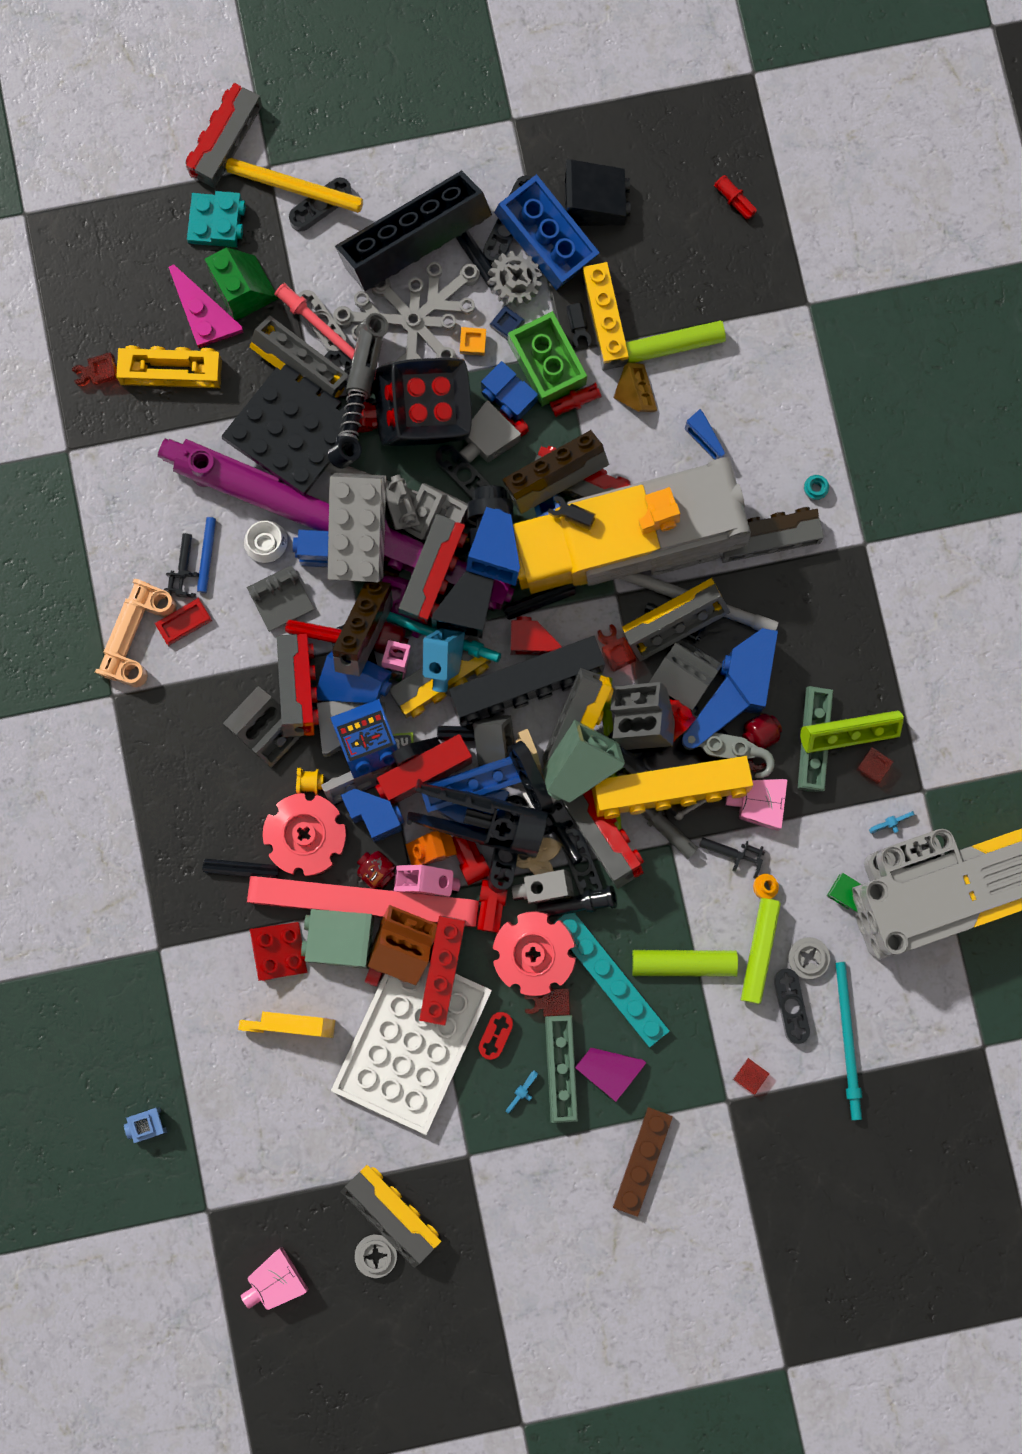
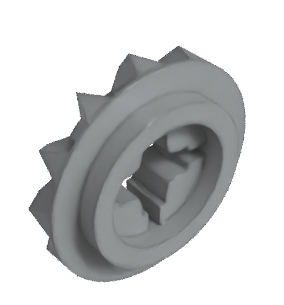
[788,937,830,979]
[355,1234,397,1278]

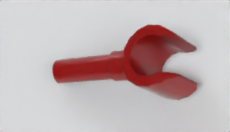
[499,411,529,437]

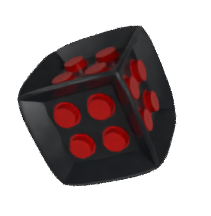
[375,358,472,446]

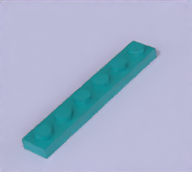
[553,913,669,1048]

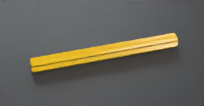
[225,158,364,213]

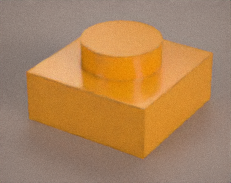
[460,327,486,356]

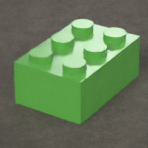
[508,311,587,407]

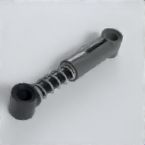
[328,313,389,469]

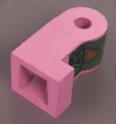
[382,640,411,682]

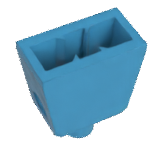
[423,628,465,692]

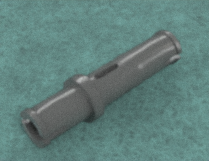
[641,808,699,859]

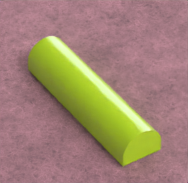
[626,321,726,363]
[800,710,904,753]
[740,898,781,1005]
[632,950,738,977]

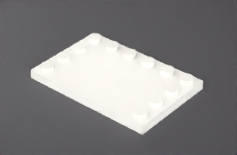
[331,962,492,1135]

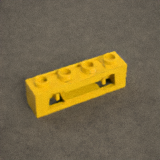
[117,345,222,388]

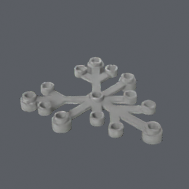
[333,262,480,363]

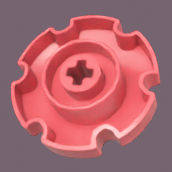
[263,793,347,877]
[493,911,576,996]

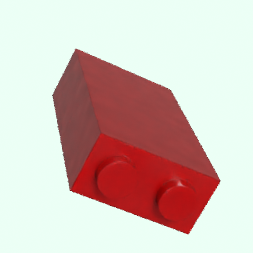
[375,734,472,806]

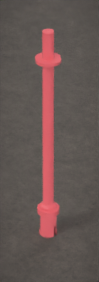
[274,283,376,381]

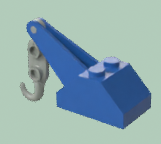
[681,628,778,778]

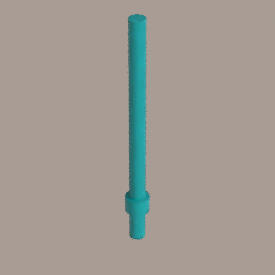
[386,612,501,663]
[835,962,862,1120]

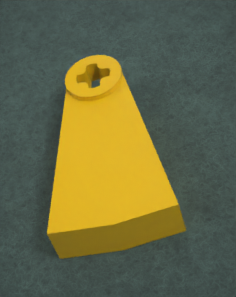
[238,1011,336,1038]

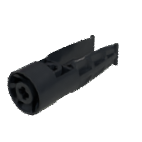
[407,779,547,858]

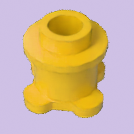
[296,768,324,795]

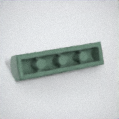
[797,686,833,792]
[545,1015,578,1123]

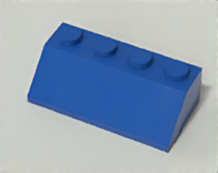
[494,174,600,291]

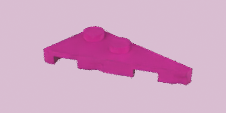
[169,265,243,348]

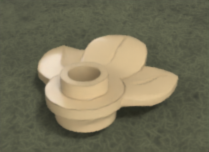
[511,837,562,875]

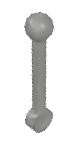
[674,800,707,820]

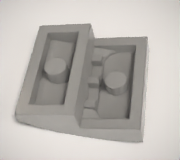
[403,483,468,540]

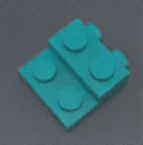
[187,191,246,247]

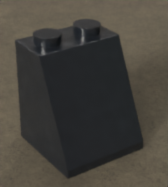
[565,159,630,226]
[432,571,495,638]

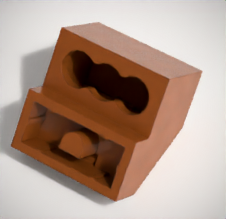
[367,905,437,986]

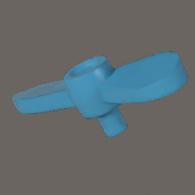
[869,811,915,834]
[505,1071,538,1114]

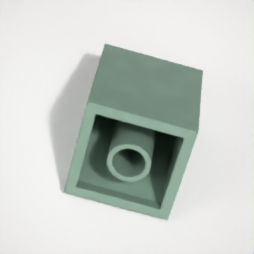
[543,720,625,803]
[301,909,375,969]

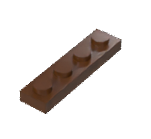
[613,1107,673,1217]

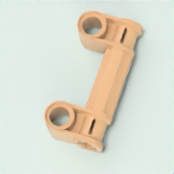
[95,579,177,687]

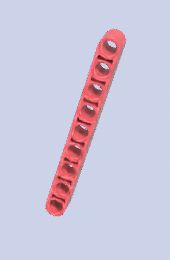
[247,876,479,927]

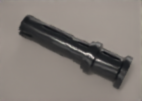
[537,885,617,918]

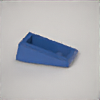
[685,409,725,460]

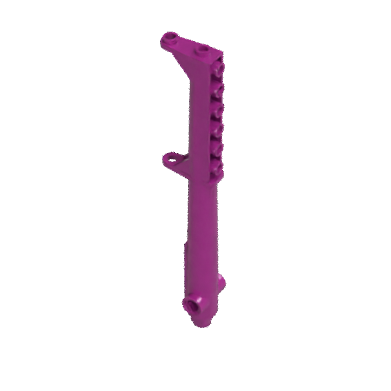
[158,438,515,611]

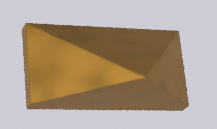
[613,363,657,412]

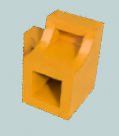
[639,487,680,535]

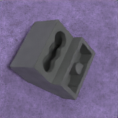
[649,639,722,710]
[611,682,675,750]
[223,686,301,768]

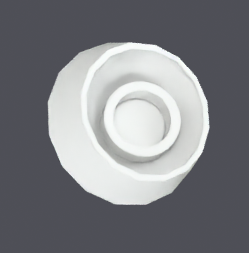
[244,521,288,563]

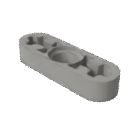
[298,290,347,351]

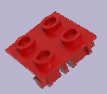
[249,922,307,981]

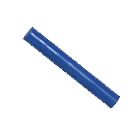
[197,517,216,593]

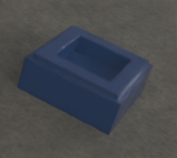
[490,305,525,340]

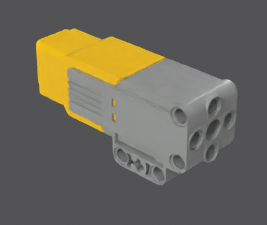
[513,457,751,594]
[852,828,1022,960]

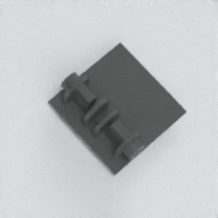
[247,565,315,632]

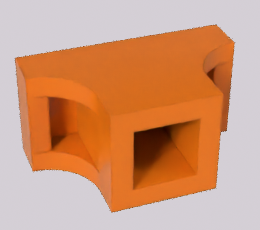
[405,831,457,865]

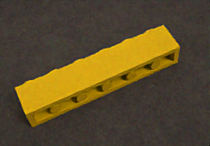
[592,756,753,819]

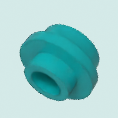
[804,475,829,500]

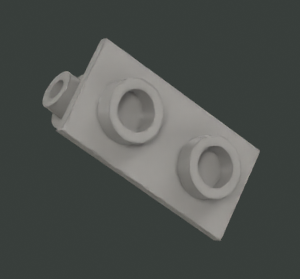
[385,475,420,530]

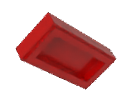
[155,598,212,646]

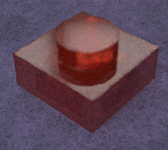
[856,747,893,784]
[733,1058,770,1095]

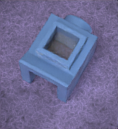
[124,1107,167,1143]

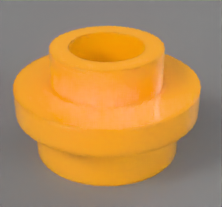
[753,874,779,899]

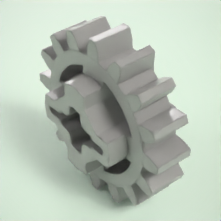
[488,251,542,307]

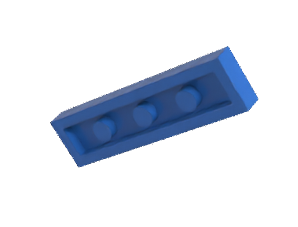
[421,757,521,812]

